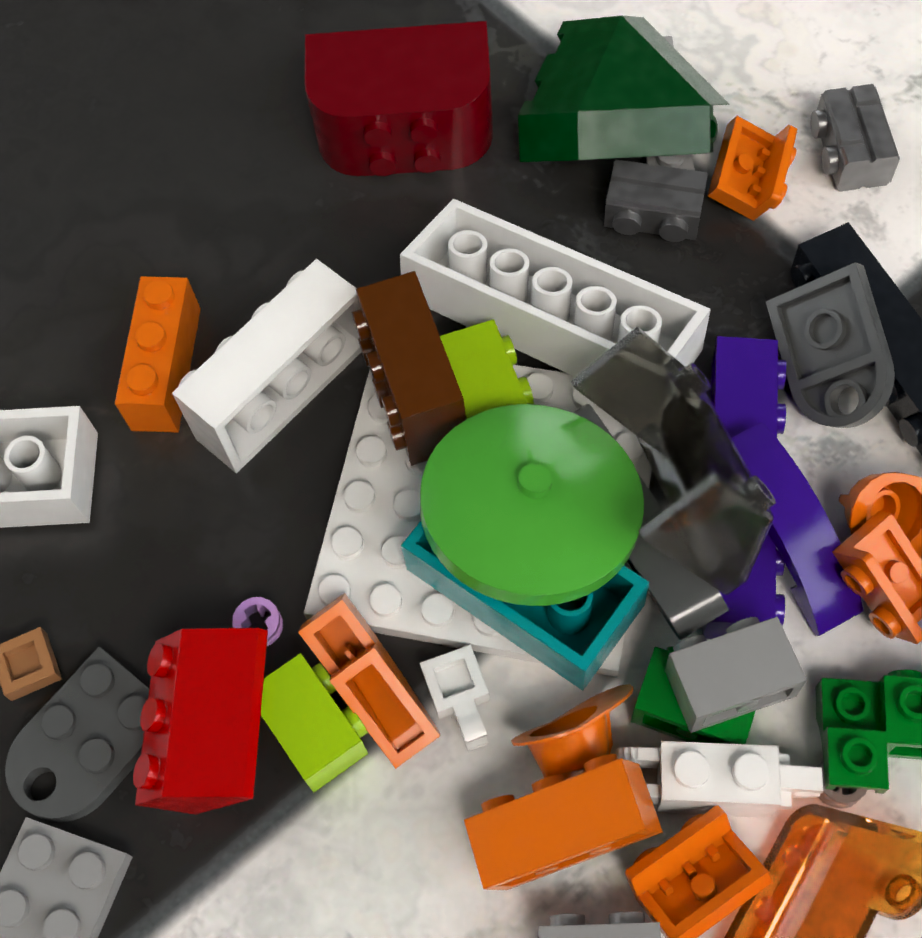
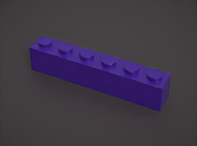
[702,336,786,639]

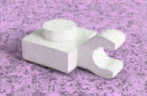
[420,645,490,752]

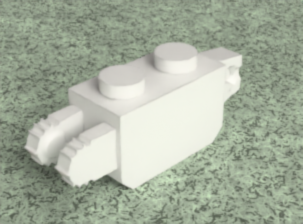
[613,741,823,818]

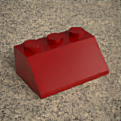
[133,628,268,815]

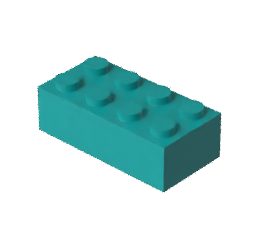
[401,521,650,691]

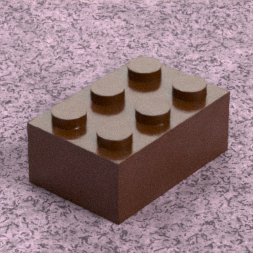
[352,271,466,466]

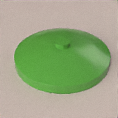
[420,404,644,606]

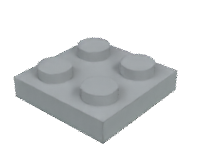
[0,817,133,938]

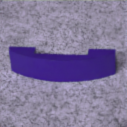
[714,422,864,636]

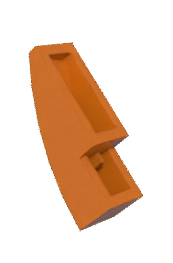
[298,593,440,769]

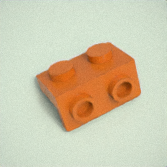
[707,116,798,221]
[832,511,922,644]
[625,805,772,938]

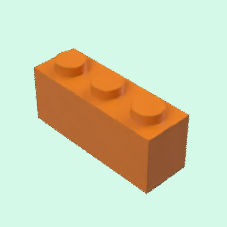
[115,276,201,433]
[464,754,663,890]

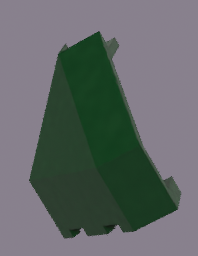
[518,15,730,162]

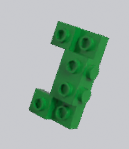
[815,670,922,794]

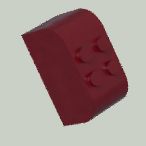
[305,21,493,176]

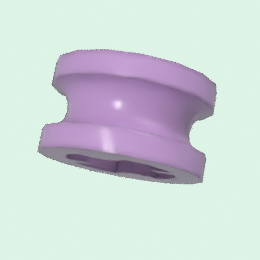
[232,597,283,646]

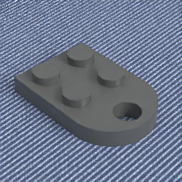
[765,262,895,428]
[5,647,149,822]

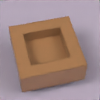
[0,627,62,701]

